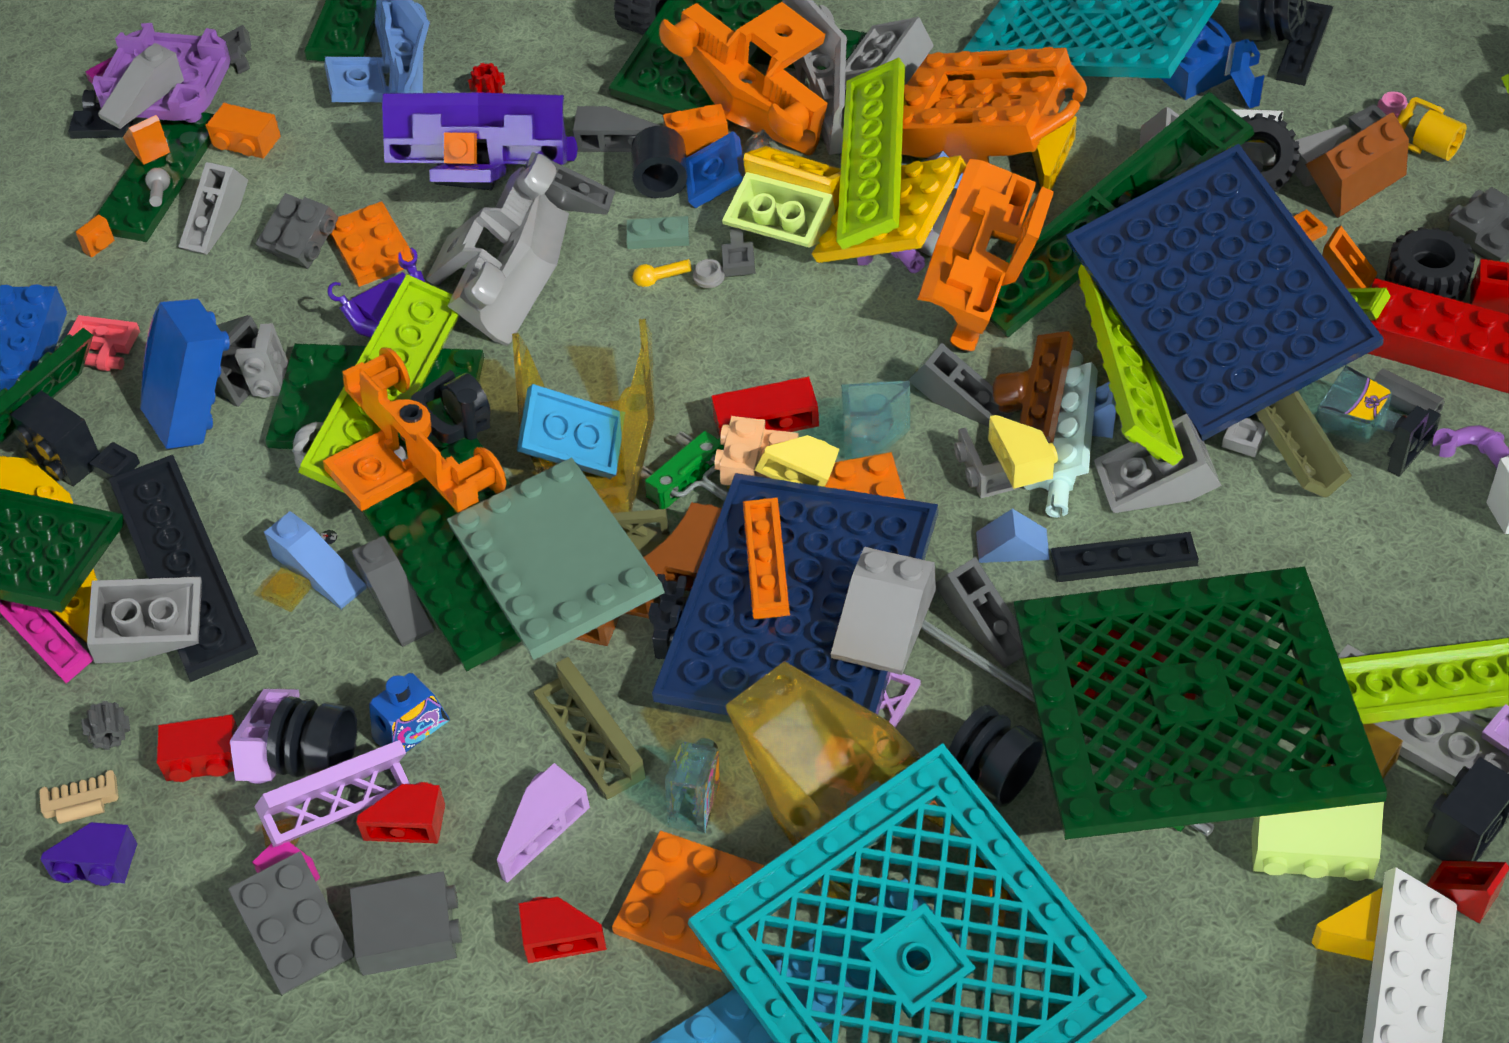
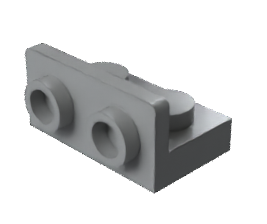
[235,323,289,398]

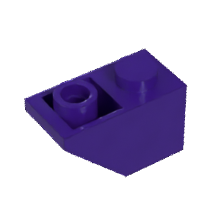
[40,822,138,886]

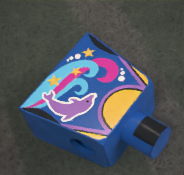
[369,673,450,752]

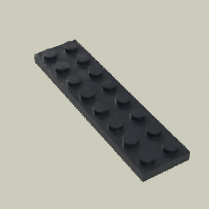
[109,454,259,682]

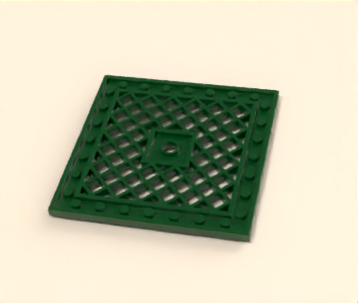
[1014,566,1387,840]

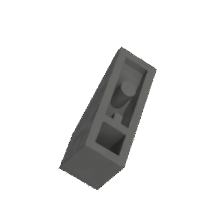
[573,106,661,152]
[524,151,615,215]
[908,343,1014,427]
[352,536,434,647]
[935,557,1024,668]

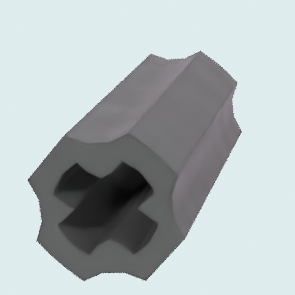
[1374,368,1445,415]

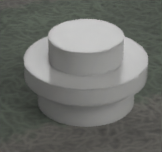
[693,259,725,288]

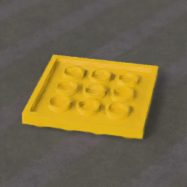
[812,155,966,263]

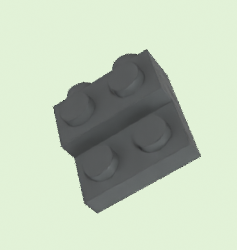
[1448,187,1509,262]
[255,193,338,269]

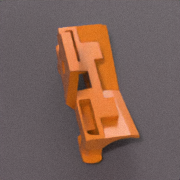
[659,2,828,156]
[917,159,1054,352]

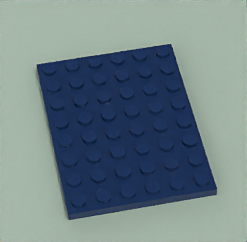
[1066,144,1384,441]
[652,473,938,741]

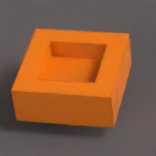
[444,132,477,164]
[76,214,115,258]

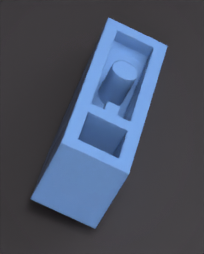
[264,511,367,609]

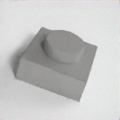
[1222,418,1266,457]

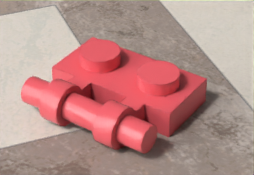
[68,315,140,371]

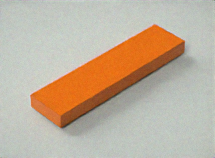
[743,497,790,619]

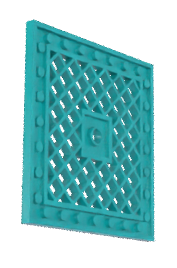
[963,0,1221,79]
[687,743,1147,1043]

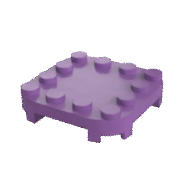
[92,23,231,123]

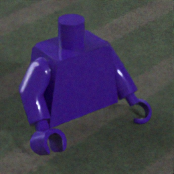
[327,247,425,338]

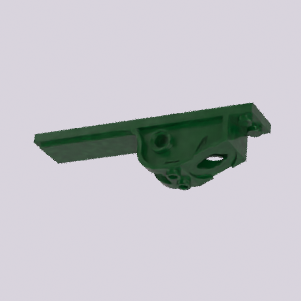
[990,92,1254,337]

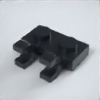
[68,90,133,139]
[648,574,687,659]

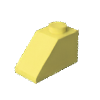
[988,415,1058,489]
[754,435,839,487]

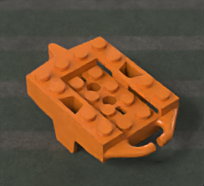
[902,47,1087,173]

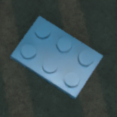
[517,384,626,479]

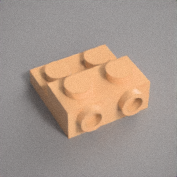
[715,416,799,485]

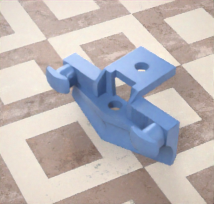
[324,0,442,102]

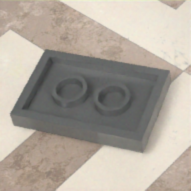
[228,851,354,996]

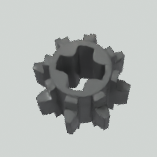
[81,701,130,750]

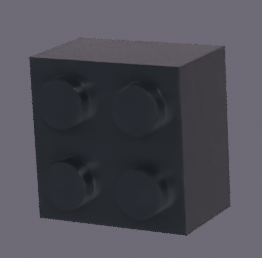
[10,390,100,487]
[1424,757,1509,861]

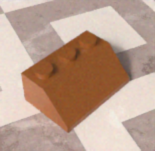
[1305,112,1409,218]

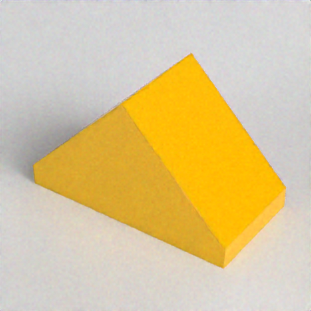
[1311,887,1383,961]

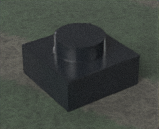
[90,442,140,480]

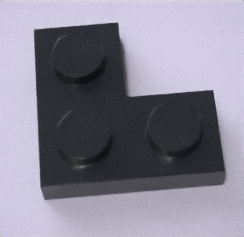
[1387,406,1441,477]

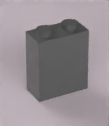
[350,871,462,976]

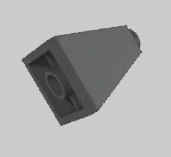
[215,315,259,407]

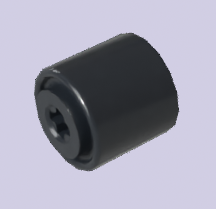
[631,126,687,199]

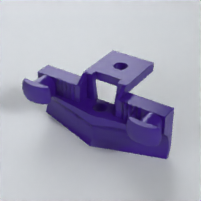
[382,92,578,182]

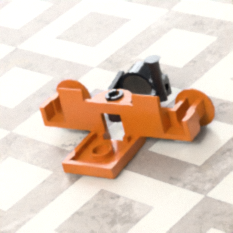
[323,347,507,513]

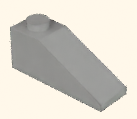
[98,43,184,129]
[179,162,248,255]

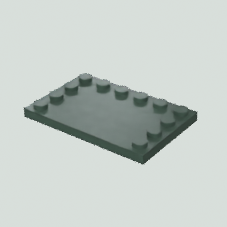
[447,457,665,660]

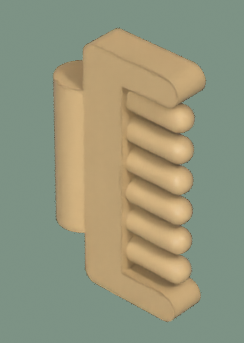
[39,770,118,824]

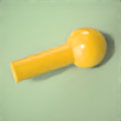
[633,259,692,287]

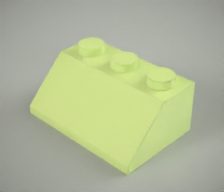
[722,172,836,248]
[1252,802,1384,881]

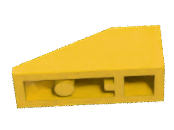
[1032,116,1077,190]

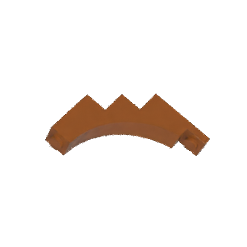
[576,502,722,646]

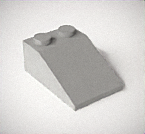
[1094,414,1222,513]
[831,547,936,675]
[87,577,202,664]

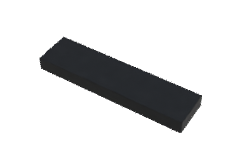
[1276,1,1333,86]
[1051,532,1199,583]

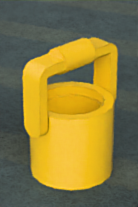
[1397,97,1467,161]

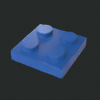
[686,131,745,208]

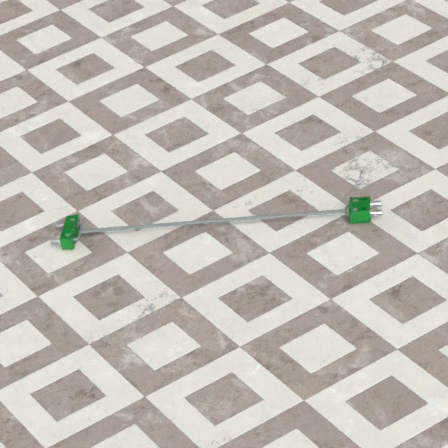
[635,431,1216,836]

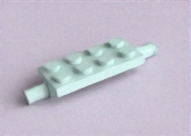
[1024,350,1098,518]

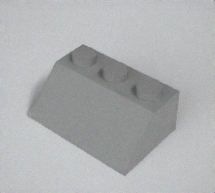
[845,17,934,86]

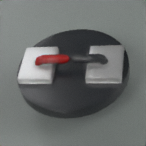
[320,530,337,544]

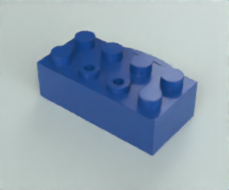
[1161,17,1232,100]
[0,284,67,391]
[140,299,230,449]

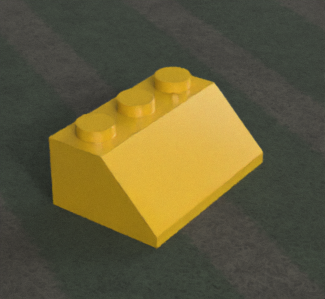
[743,146,841,210]

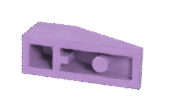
[230,689,299,784]
[497,763,590,883]

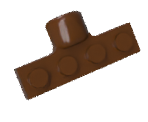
[993,331,1074,443]

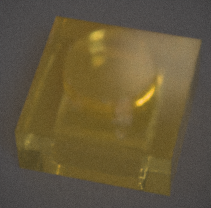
[261,567,312,612]

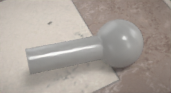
[146,168,170,207]

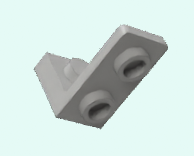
[954,427,1020,498]

